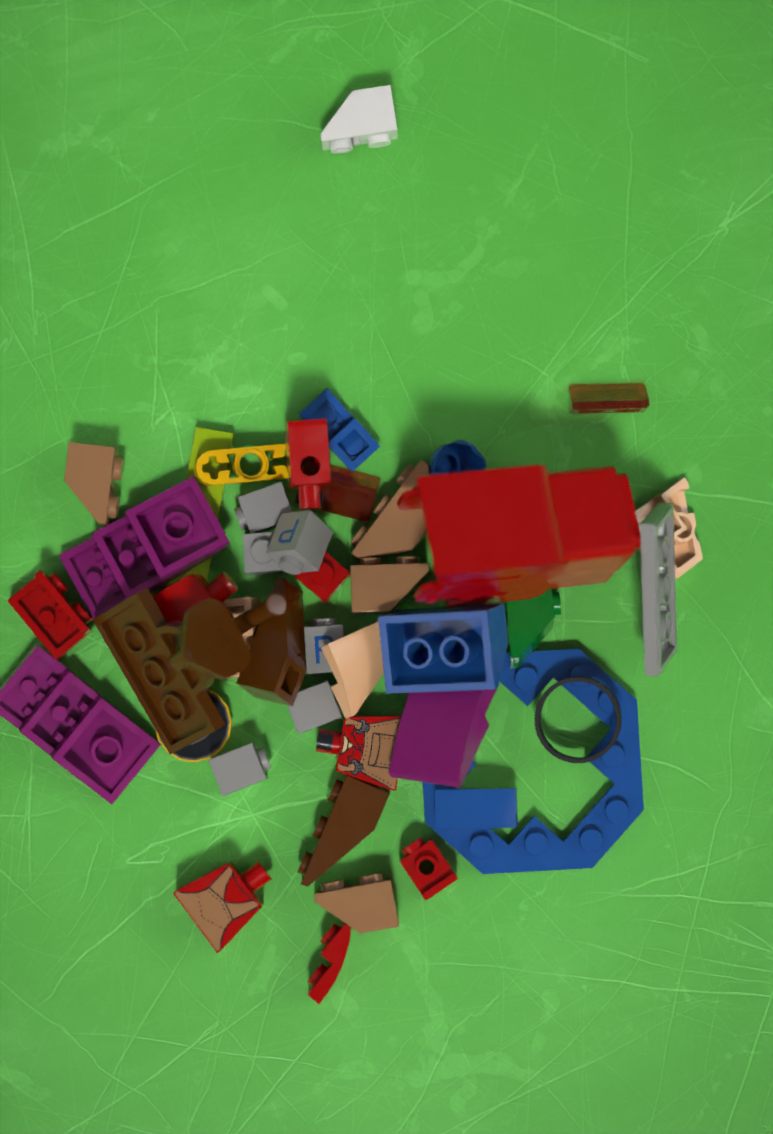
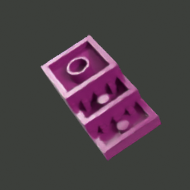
[59,476,230,619]
[0,643,161,804]
[389,645,508,788]

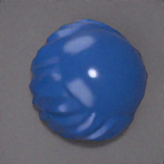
[429,440,486,475]

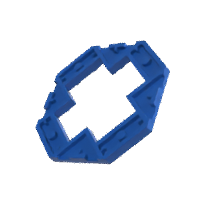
[422,649,644,874]

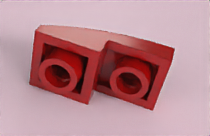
[307,923,352,1004]

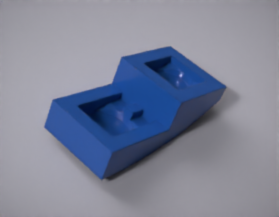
[297,388,380,472]
[434,788,518,829]

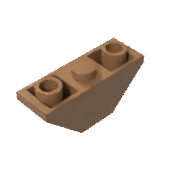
[350,460,429,560]

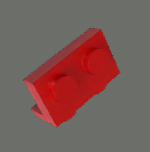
[7,570,93,660]

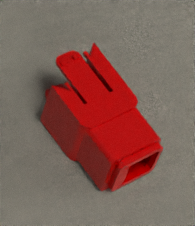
[397,465,641,608]

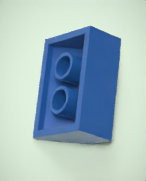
[378,604,508,694]

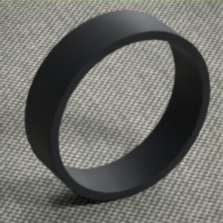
[535,676,622,763]

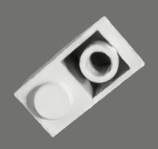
[320,85,398,154]

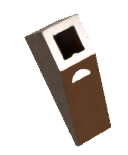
[236,577,306,706]
[297,775,390,887]

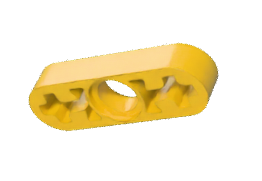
[194,444,307,486]

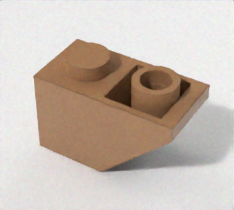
[64,442,124,526]
[350,556,428,614]
[314,872,399,934]

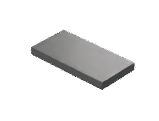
[640,503,677,676]

